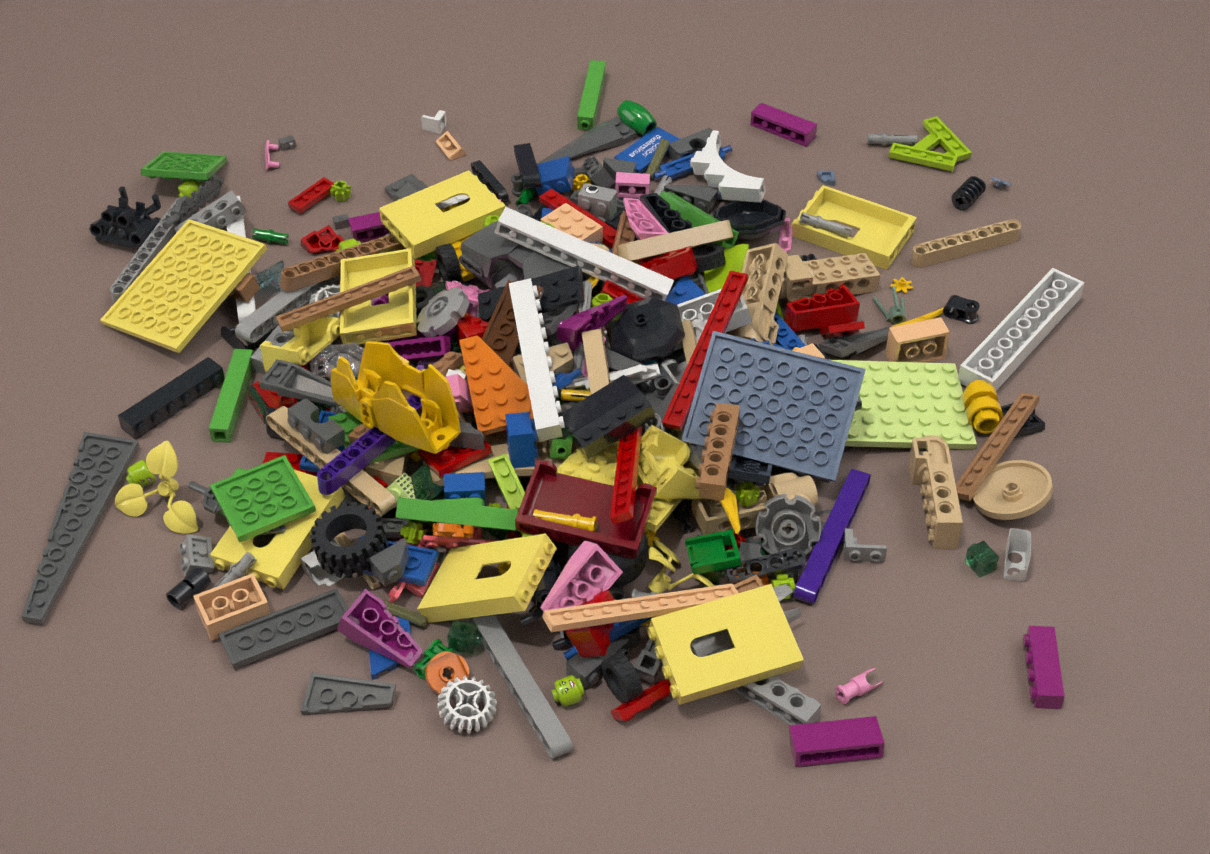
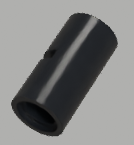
[166,567,211,609]

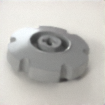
[416,287,469,338]
[756,494,821,555]

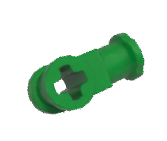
[413,639,456,680]

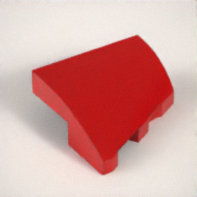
[300,225,344,254]

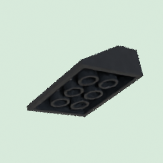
[559,375,655,459]

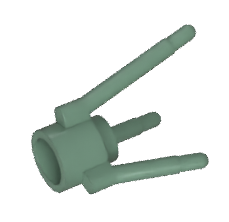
[873,286,906,325]

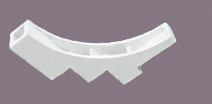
[690,130,766,202]

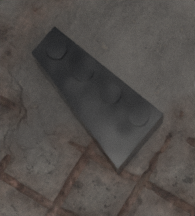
[640,193,693,233]

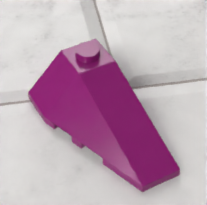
[557,295,627,351]
[337,589,423,668]

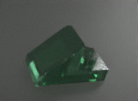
[411,465,444,501]

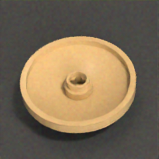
[972,460,1053,520]

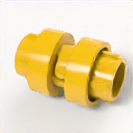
[962,380,1003,434]

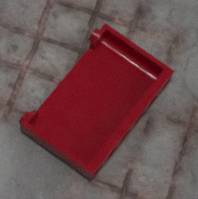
[515,459,657,559]

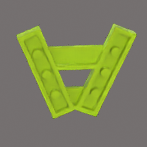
[889,116,972,171]

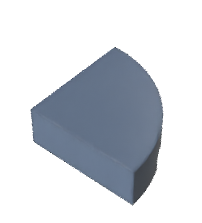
[817,171,835,186]

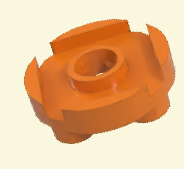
[432,523,474,539]
[425,651,469,695]

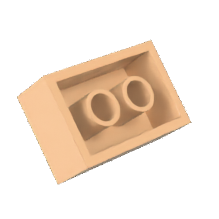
[541,203,603,244]
[885,317,950,363]
[193,573,270,641]

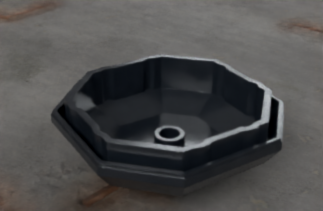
[712,199,786,239]
[606,297,685,364]

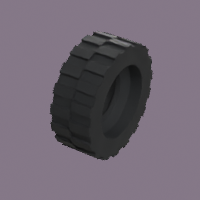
[435,243,461,283]
[692,244,725,272]
[601,652,642,703]

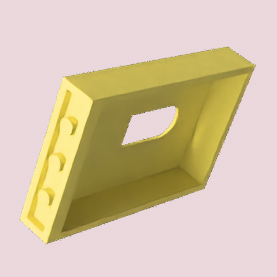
[379,170,506,259]
[791,185,917,270]
[340,249,417,347]
[210,469,346,590]
[417,534,557,623]
[647,584,804,705]

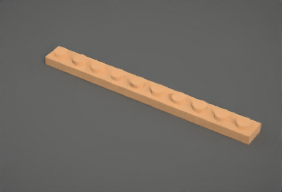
[542,584,739,632]

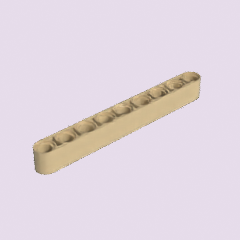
[266,406,397,517]

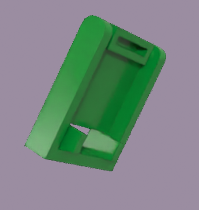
[685,529,741,574]

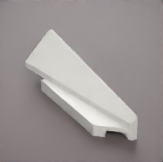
[566,364,661,397]

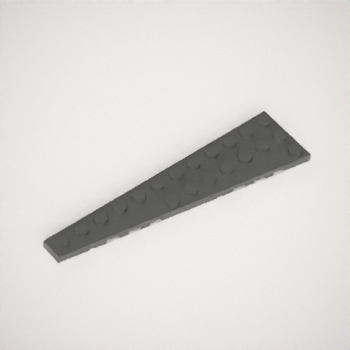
[21,432,139,625]

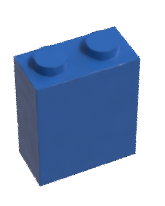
[536,156,575,196]

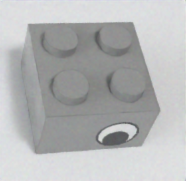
[578,183,617,222]

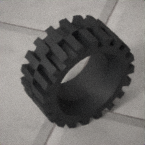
[310,502,388,578]

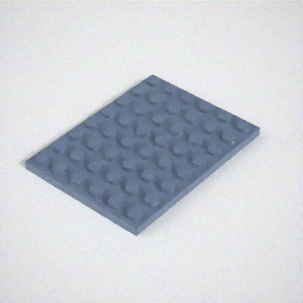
[681,331,866,482]

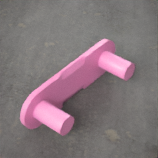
[265,140,279,170]
[778,218,793,252]

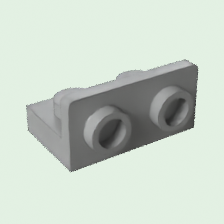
[179,534,214,577]

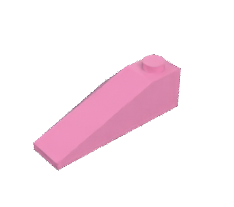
[623,198,668,240]
[540,541,623,611]

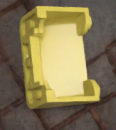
[260,316,340,373]
[638,425,703,499]

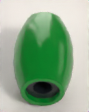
[617,100,657,136]

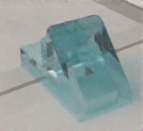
[256,260,284,292]

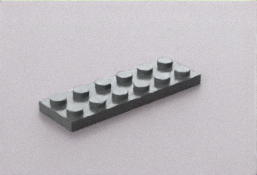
[218,588,348,669]

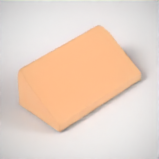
[435,131,467,160]

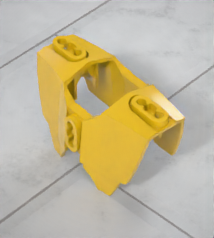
[331,341,461,454]

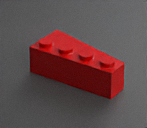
[784,284,860,332]

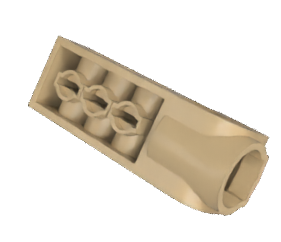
[728,243,788,343]
[778,253,881,302]
[908,435,963,549]
[691,473,818,535]

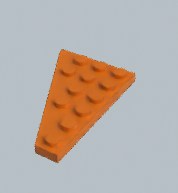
[459,335,535,435]

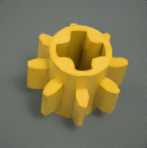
[572,174,592,191]

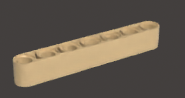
[911,219,1021,268]
[616,220,734,262]
[582,328,619,446]

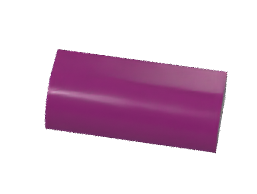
[387,336,451,360]
[789,716,885,767]

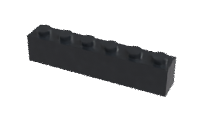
[118,357,225,440]

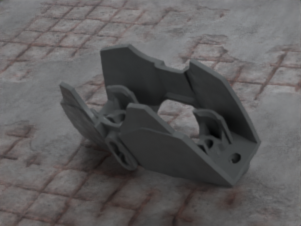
[459,221,571,290]

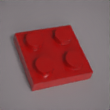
[819,321,865,338]

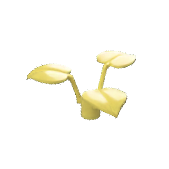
[115,440,199,534]
[647,539,714,594]

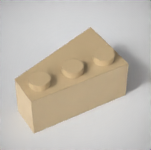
[512,343,574,385]
[365,453,409,486]

